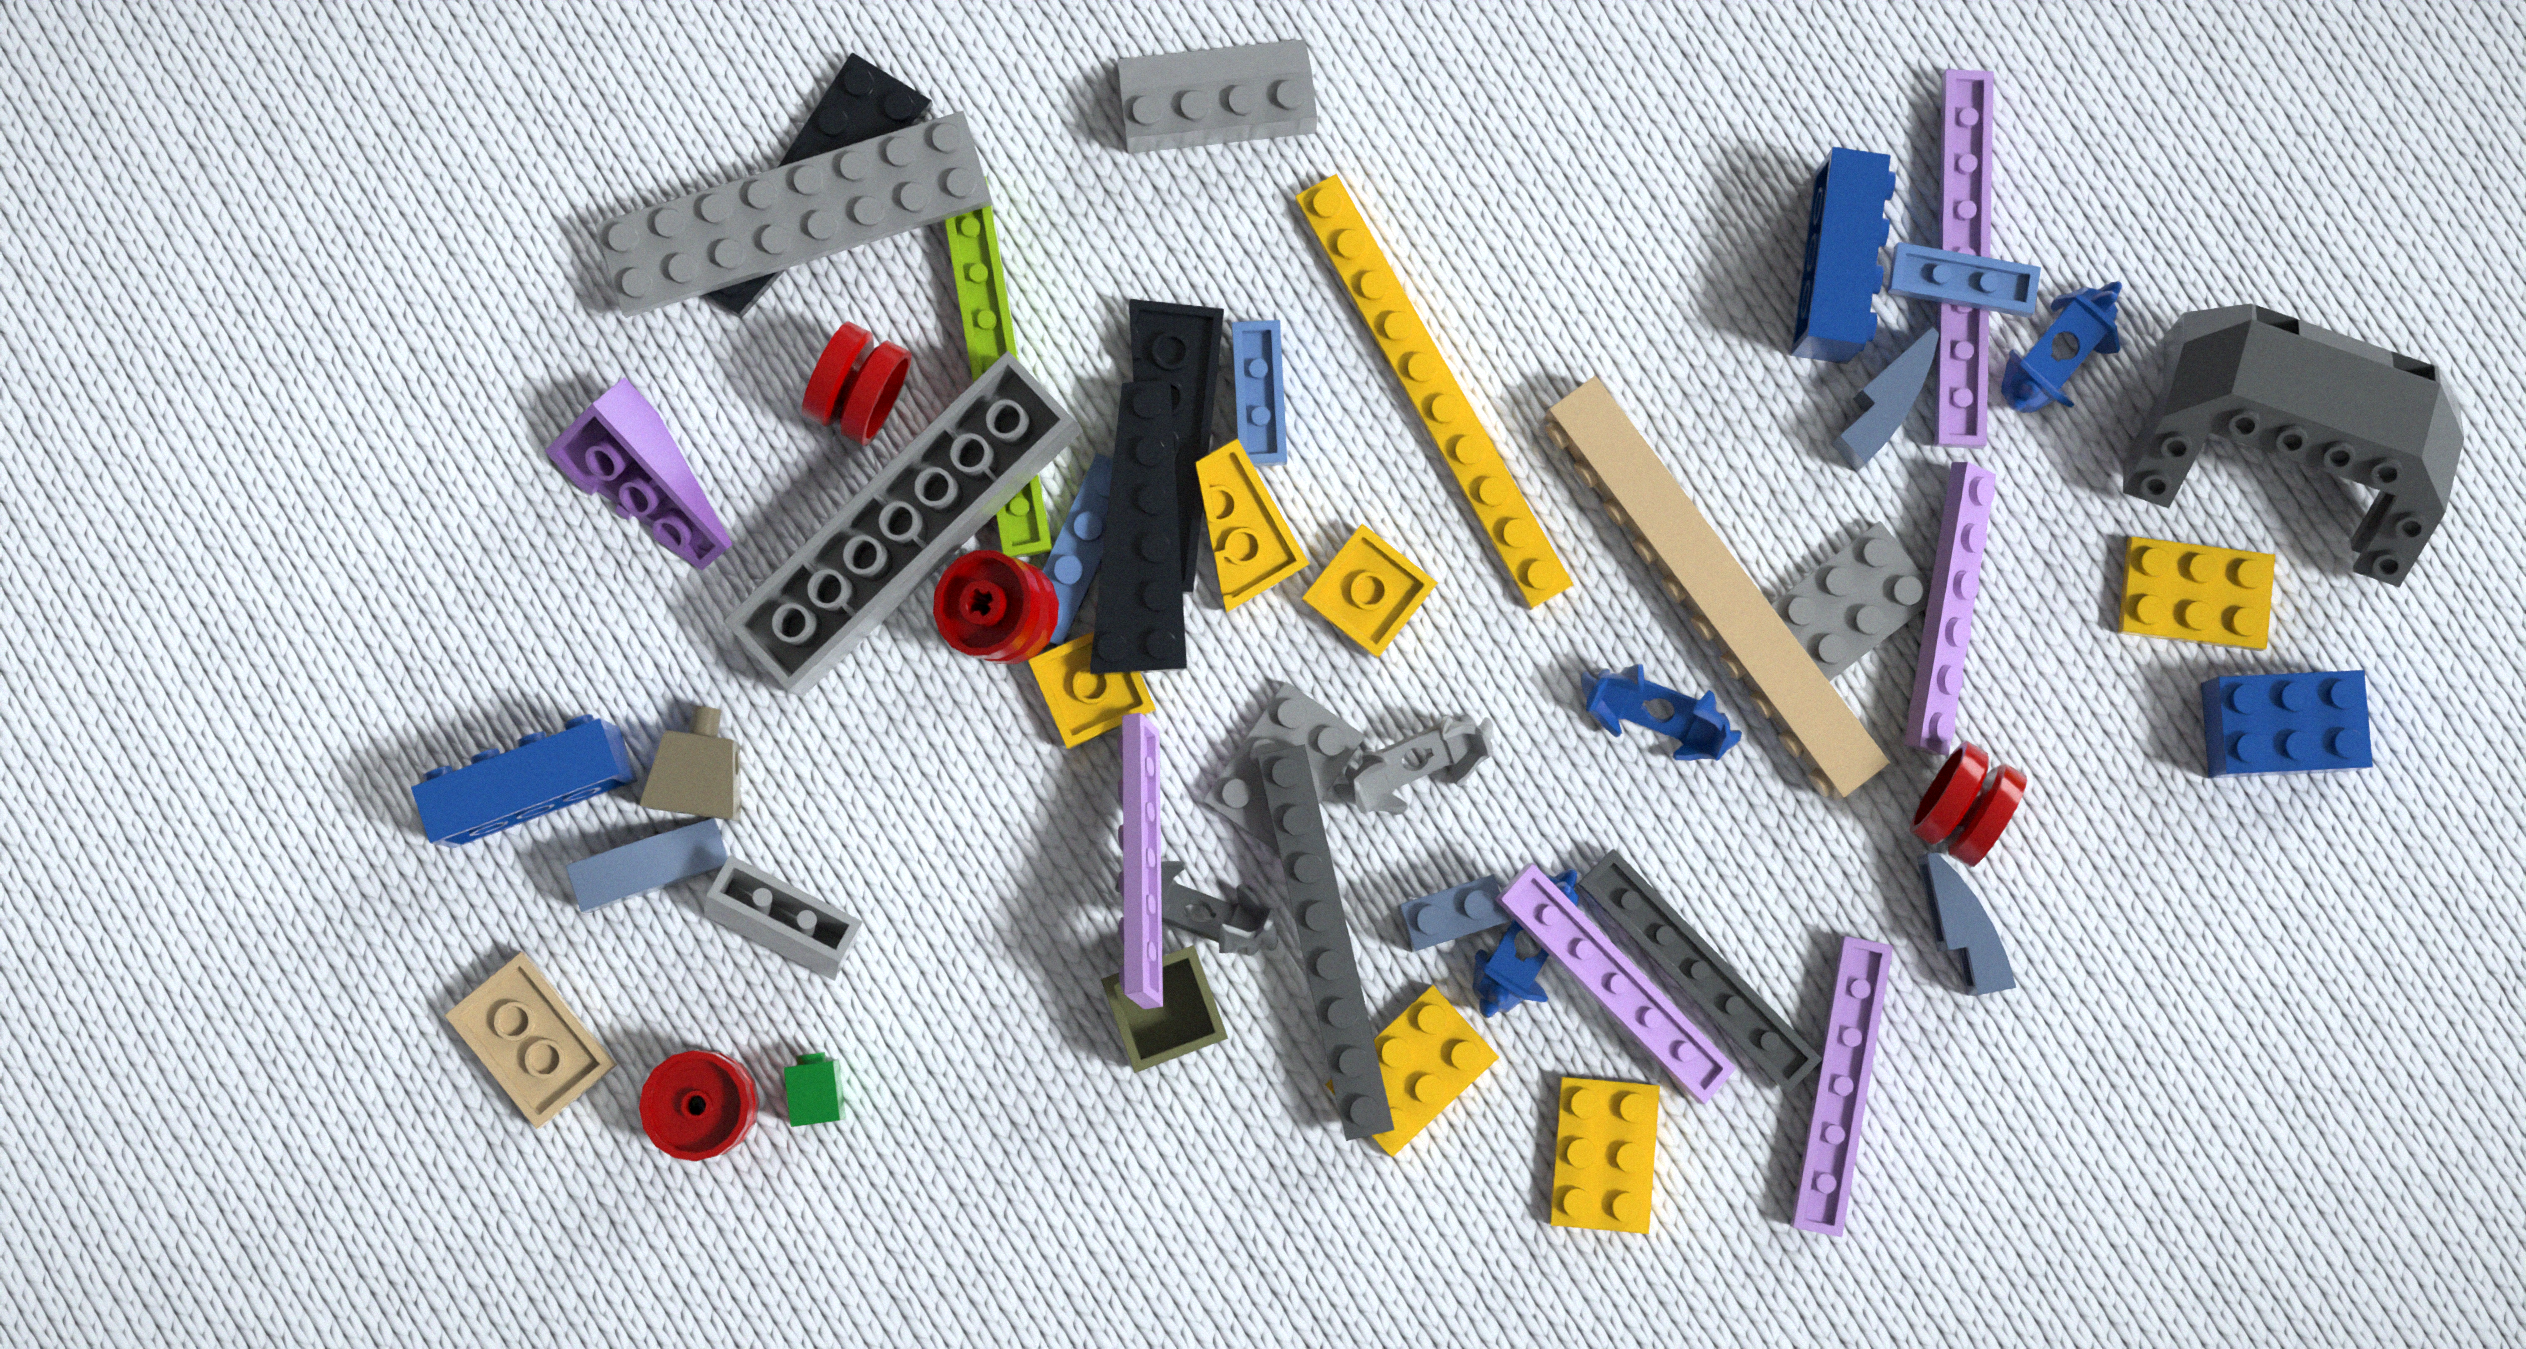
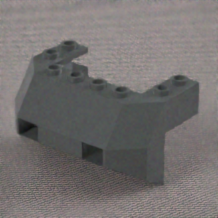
[2123,303,2464,588]

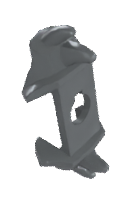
[1115,861,1278,956]

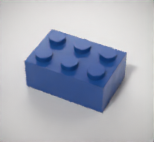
[2201,670,2373,779]

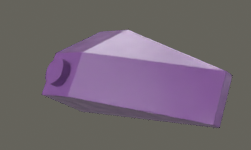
[544,377,732,571]

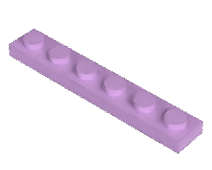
[1904,462,1996,756]
[1117,713,1163,1009]
[1495,863,1736,1104]
[1790,936,1893,1237]

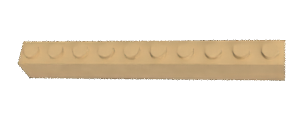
[1545,375,1890,801]

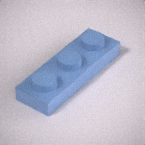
[1887,242,2041,318]
[1232,320,1287,467]

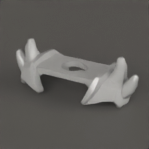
[1334,715,1493,815]

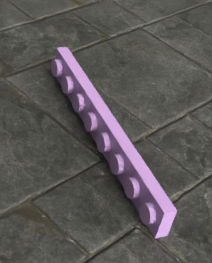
[1934,69,1994,449]

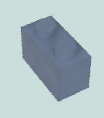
[1397,874,1509,953]

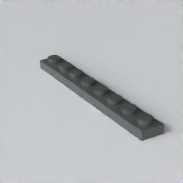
[1257,744,1394,1141]

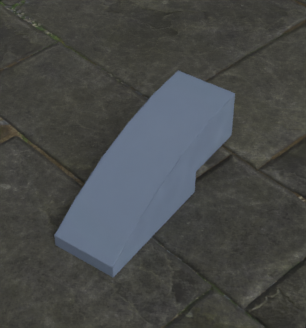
[1831,327,1939,472]
[565,818,729,913]
[1917,852,2017,996]

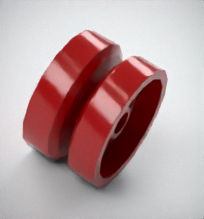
[801,321,912,447]
[933,550,1059,664]
[1910,741,2027,868]
[639,1050,760,1161]

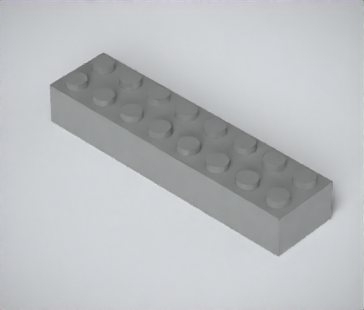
[723,351,1083,698]

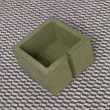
[1101,945,1228,1073]

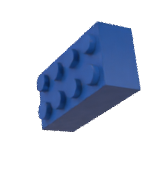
[1791,147,1896,364]
[411,714,638,848]

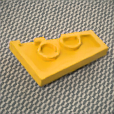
[1194,438,1310,613]

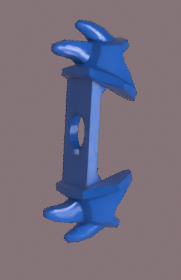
[2001,281,2123,413]
[1581,664,1742,761]
[1472,869,1579,1018]

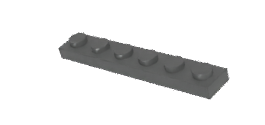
[1577,849,1822,1094]

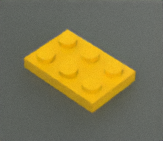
[2118,537,2275,652]
[1325,985,1499,1158]
[1549,1077,1660,1234]

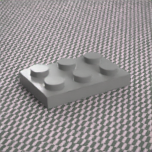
[1771,521,1931,682]
[1203,681,1365,854]

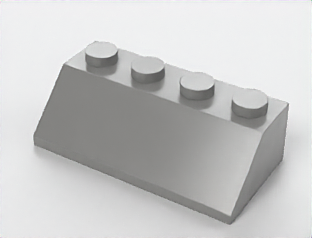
[1117,39,1317,154]

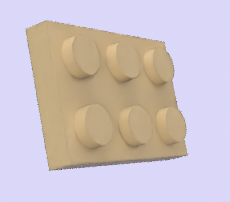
[444,952,617,1129]

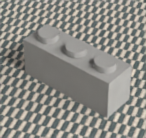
[703,855,862,981]

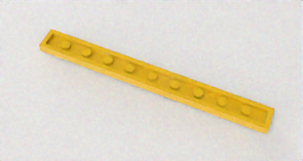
[1295,173,1574,611]

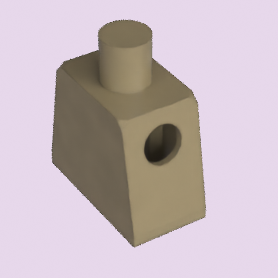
[640,705,741,822]

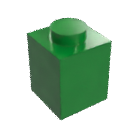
[784,1052,846,1127]

